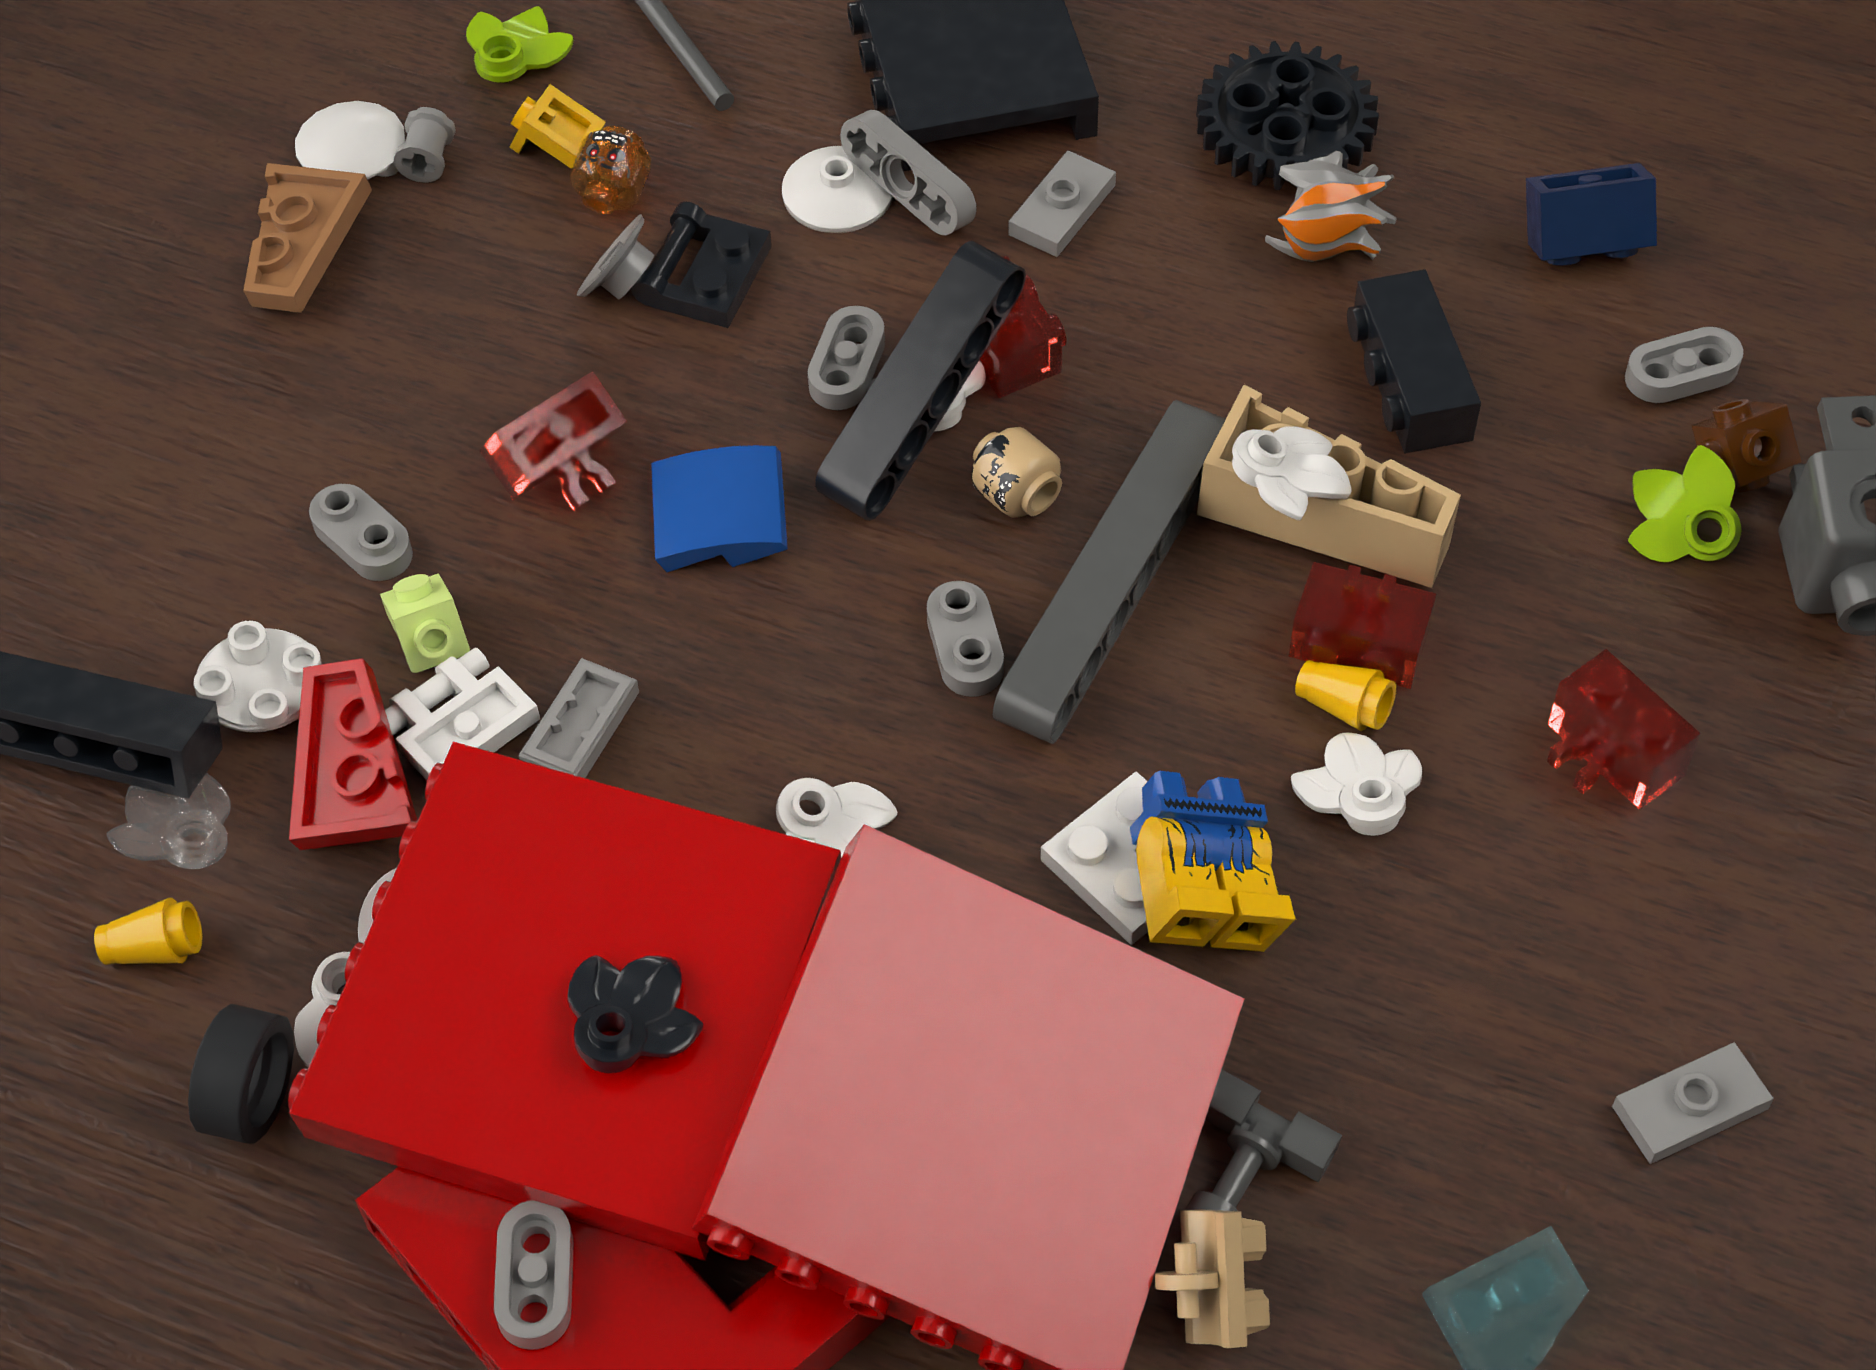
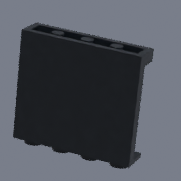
[847,0,1099,172]

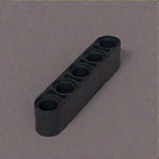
[815,240,1026,521]

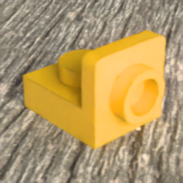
[509,84,606,170]

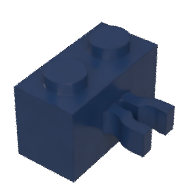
[1526,163,1657,265]

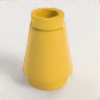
[1295,660,1396,731]
[94,897,202,965]

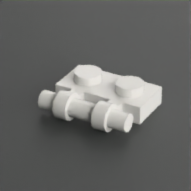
[385,647,540,780]

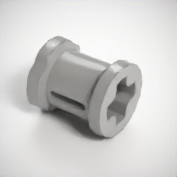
[394,107,456,183]

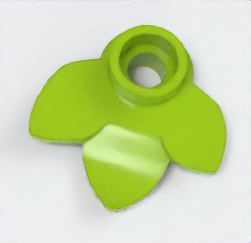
[466,6,574,83]
[1628,445,1741,563]

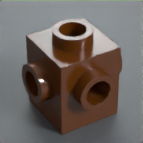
[1692,399,1802,492]

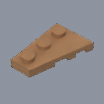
[243,163,372,313]

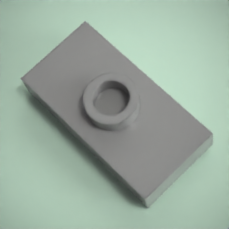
[1009,151,1116,257]
[519,658,639,778]
[1612,1042,1774,1164]

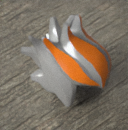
[1265,150,1397,262]

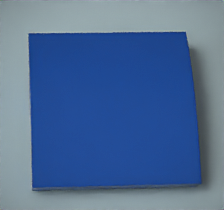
[651,445,788,573]

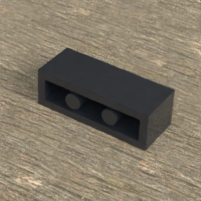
[1347,269,1481,454]

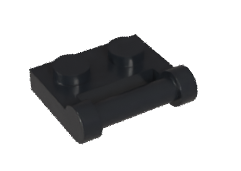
[631,201,772,328]

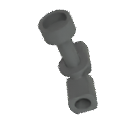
[1180,1069,1342,1222]

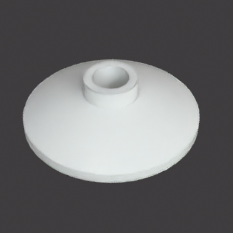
[782,146,893,233]

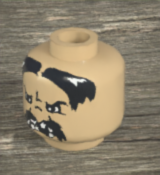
[971,427,1062,518]

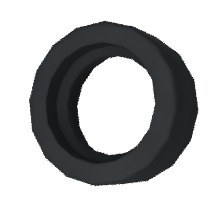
[188,1004,294,1144]

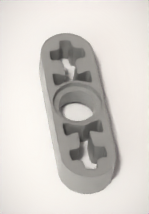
[840,110,976,235]

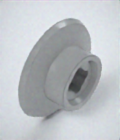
[577,214,654,300]

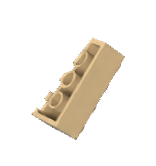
[1197,385,1461,588]

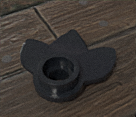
[568,955,703,1073]

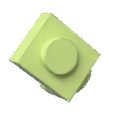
[380,573,470,673]

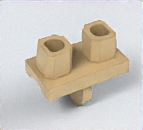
[1155,1209,1270,1348]

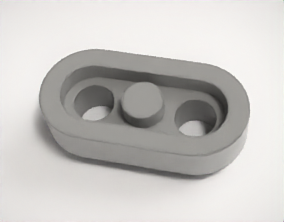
[808,306,885,410]
[1625,327,1743,403]
[309,484,413,581]
[927,581,1004,697]
[494,1200,574,1350]

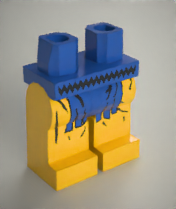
[1130,771,1296,952]

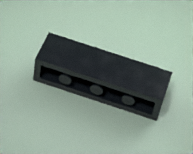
[0,651,223,799]

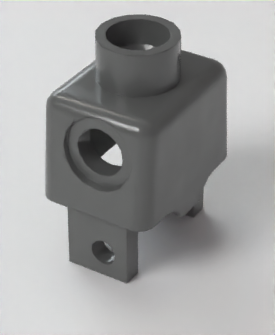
[1778,395,1876,636]

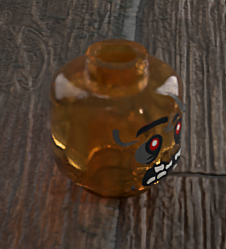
[570,126,651,214]

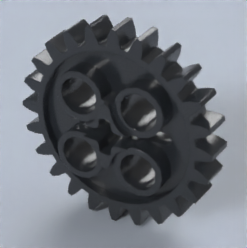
[1196,41,1379,191]

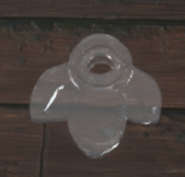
[107,773,231,869]

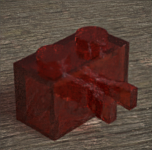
[979,256,1067,398]
[479,371,627,511]
[1289,562,1437,689]
[1547,649,1701,810]

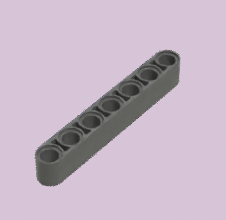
[992,399,1226,744]

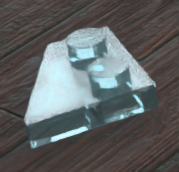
[1422,1226,1589,1370]

